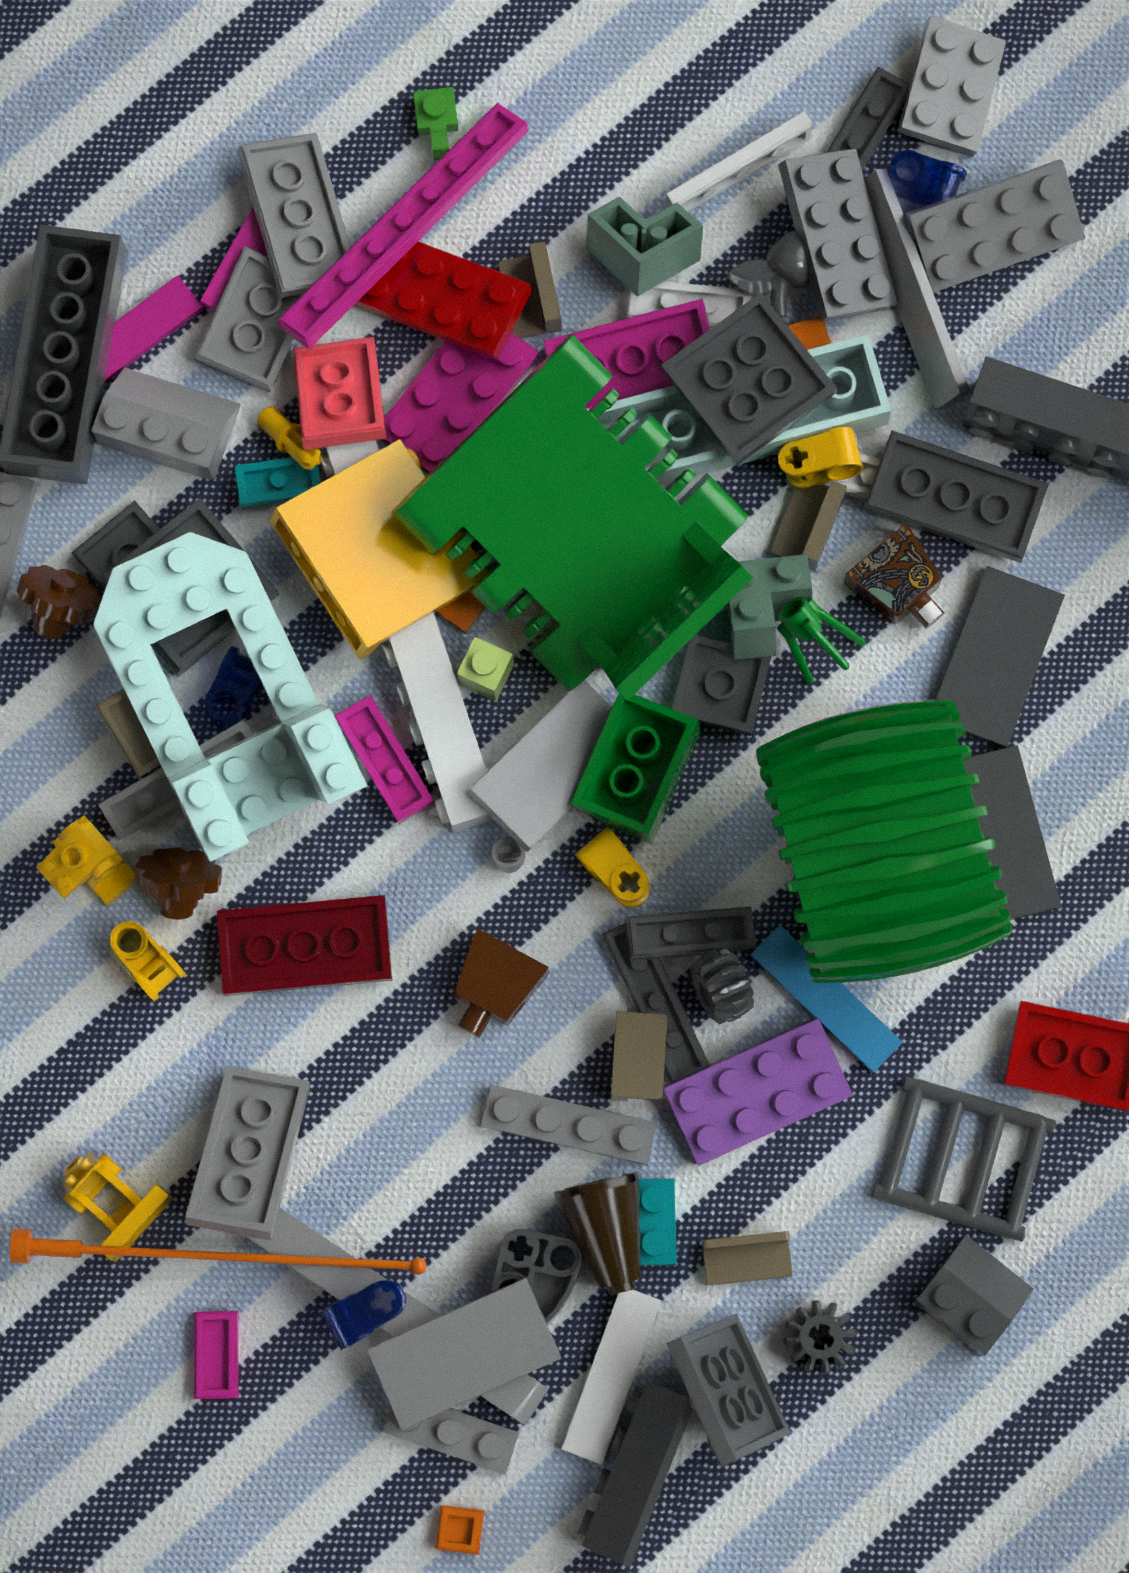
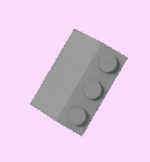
[91,368,241,481]

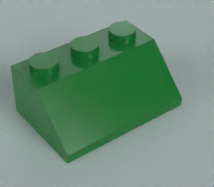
[571,693,701,845]

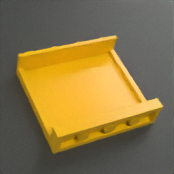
[269,439,488,660]

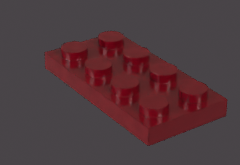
[217,895,393,996]

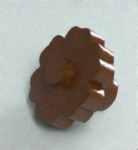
[16,565,103,639]
[135,847,222,920]

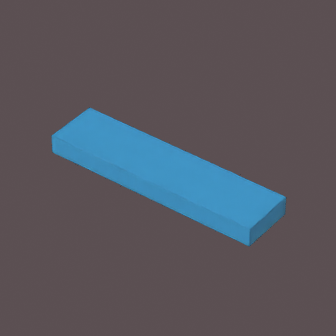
[750,925,903,1074]

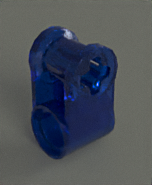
[887,150,967,206]
[205,646,263,730]
[320,1280,407,1350]

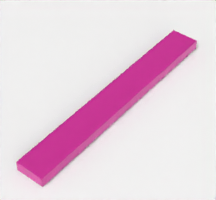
[277,103,529,349]

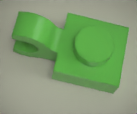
[413,87,459,160]

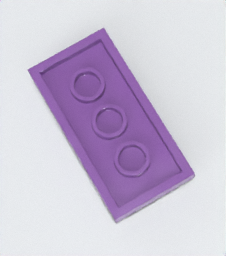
[663,1017,853,1166]

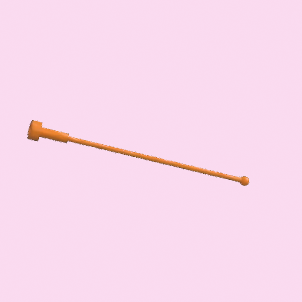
[10,1228,427,1275]

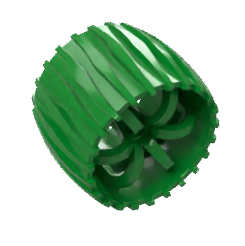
[756,700,1012,983]

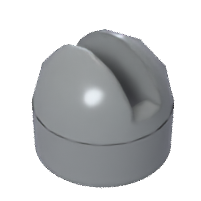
[491,836,525,873]

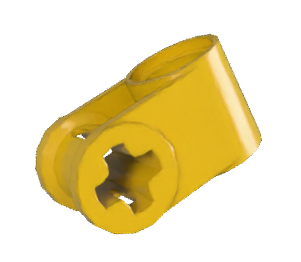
[778,427,863,490]
[575,827,650,908]
[110,921,187,1002]

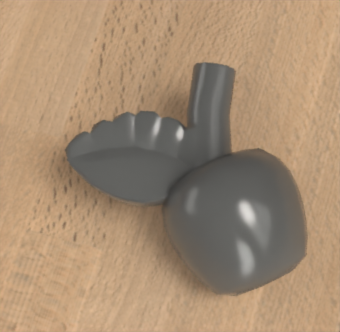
[727,231,810,318]

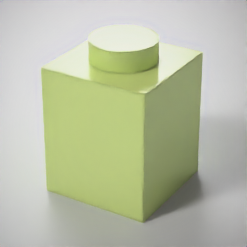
[457,637,514,701]

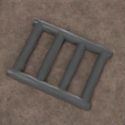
[871,1076,1056,1242]

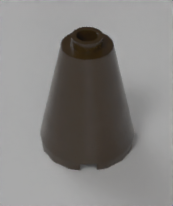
[554,1172,641,1295]

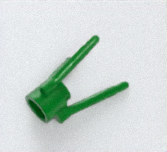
[777,597,866,684]

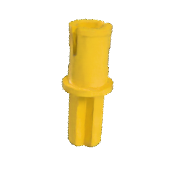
[257,406,322,470]

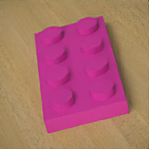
[544,299,711,409]
[380,332,539,475]

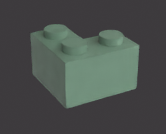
[586,196,703,297]
[727,554,812,660]

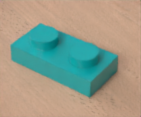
[235,457,321,509]
[639,1178,677,1266]

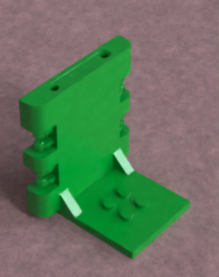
[391,333,754,701]

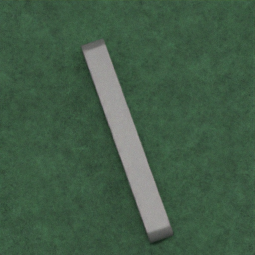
[245,1208,549,1425]

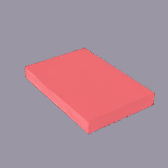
[293,337,386,450]

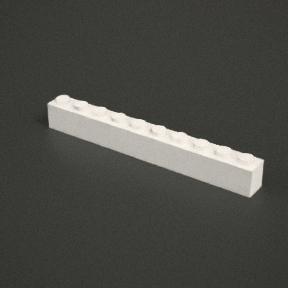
[320,440,494,833]

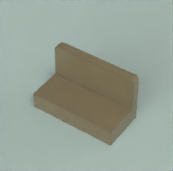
[499,241,562,339]
[770,479,847,571]
[611,1011,667,1102]
[702,1231,793,1286]

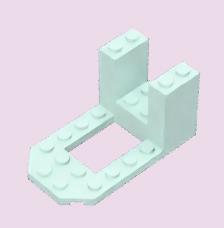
[93,532,367,862]

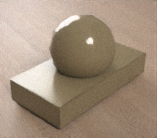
[95,688,161,777]

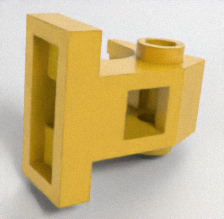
[36,815,136,907]
[61,1151,174,1262]

